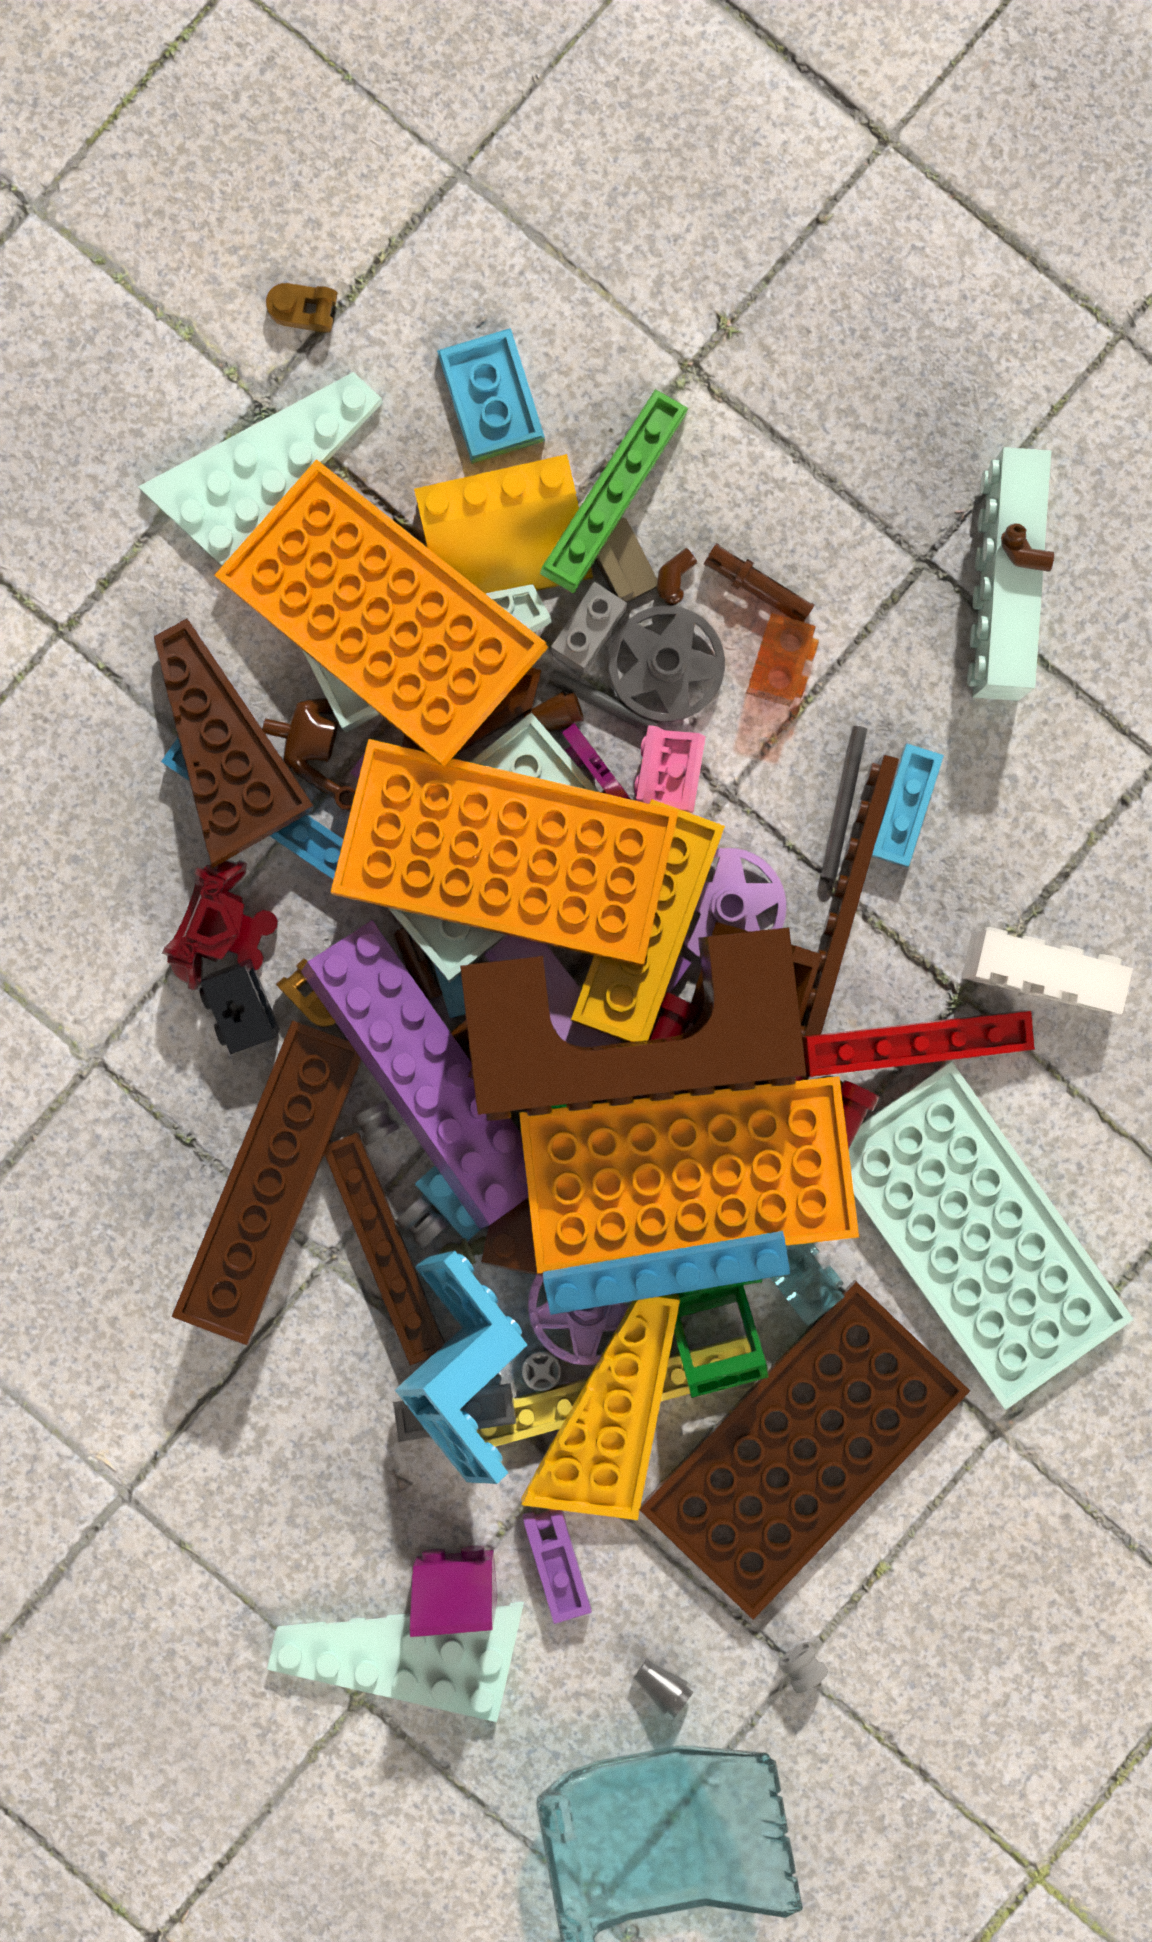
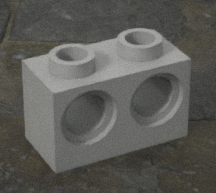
[551,582,627,676]

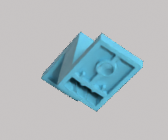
[395,1251,527,1484]

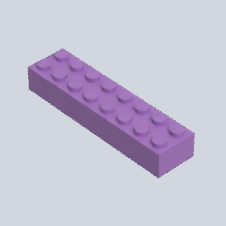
[301,920,529,1229]

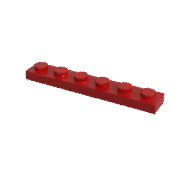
[802,1010,1035,1077]

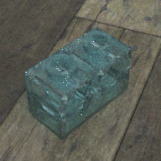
[771,1243,845,1326]

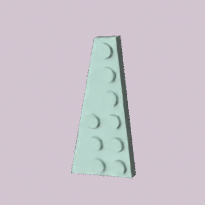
[138,372,383,566]

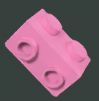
[634,725,706,813]

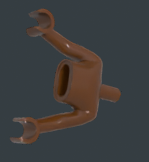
[262,698,355,811]

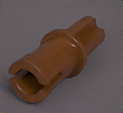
[394,927,443,1001]

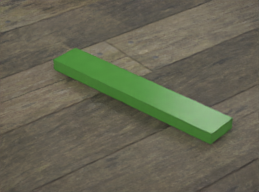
[540,389,688,593]

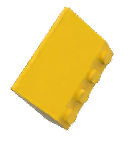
[414,454,593,594]

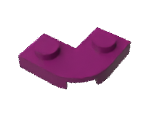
[562,723,632,800]

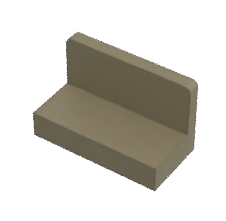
[595,518,658,603]

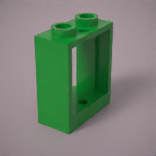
[674,1285,768,1398]

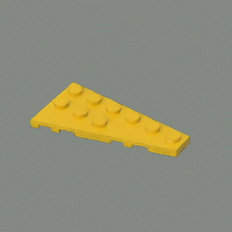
[521,1294,680,1520]

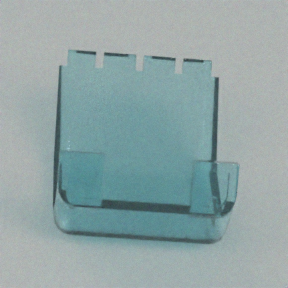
[536,1745,803,1942]

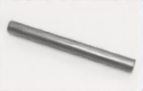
[821,726,868,880]

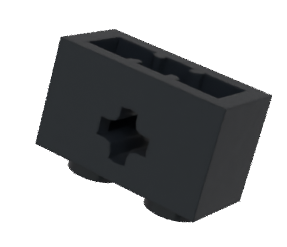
[199,959,280,1055]

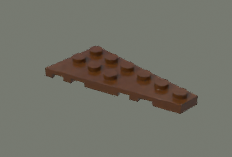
[154,618,313,869]

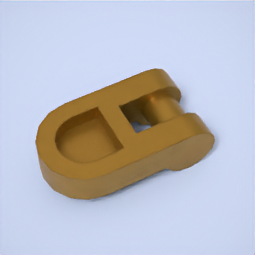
[266,283,338,333]
[275,958,336,1027]

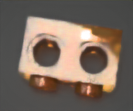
[745,613,819,707]

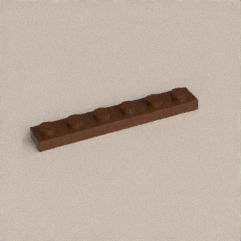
[325,1132,445,1366]

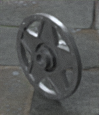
[609,605,725,722]

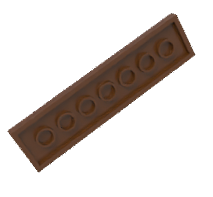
[171,1020,362,1346]

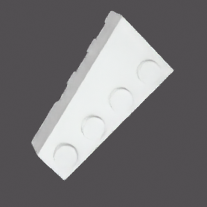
[961,927,1133,1015]

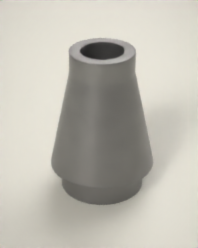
[633,1659,693,1718]

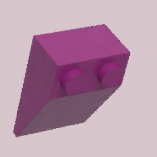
[410,1545,498,1637]

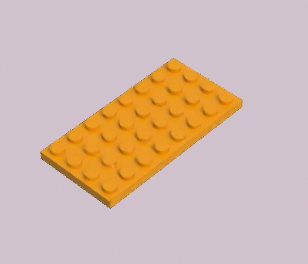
[215,459,548,767]
[331,739,679,967]
[519,1076,859,1274]

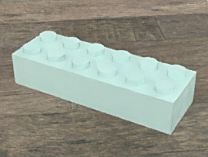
[967,447,1051,701]

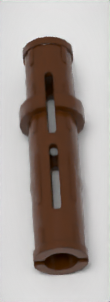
[703,543,815,626]

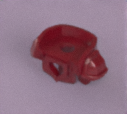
[162,860,279,991]

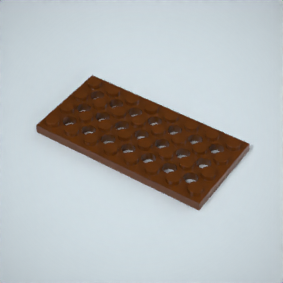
[639,1280,970,1620]

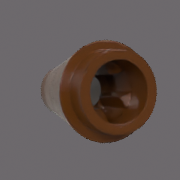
[524,691,584,732]

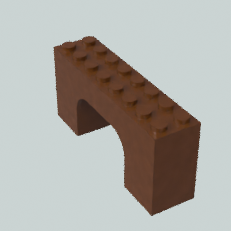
[460,927,806,1121]

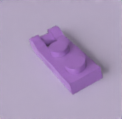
[523,1509,592,1624]

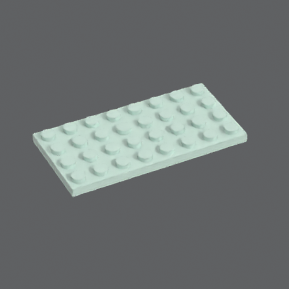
[849,1061,1134,1410]

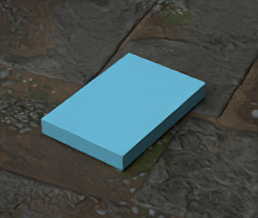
[437,328,545,464]

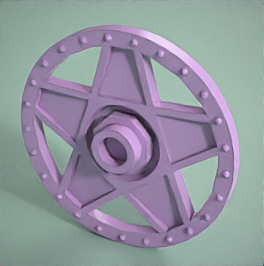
[683,848,786,957]
[528,1275,629,1366]

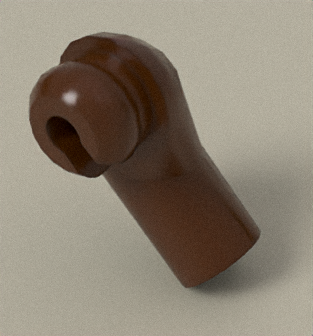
[1001,523,1054,572]
[657,548,697,606]

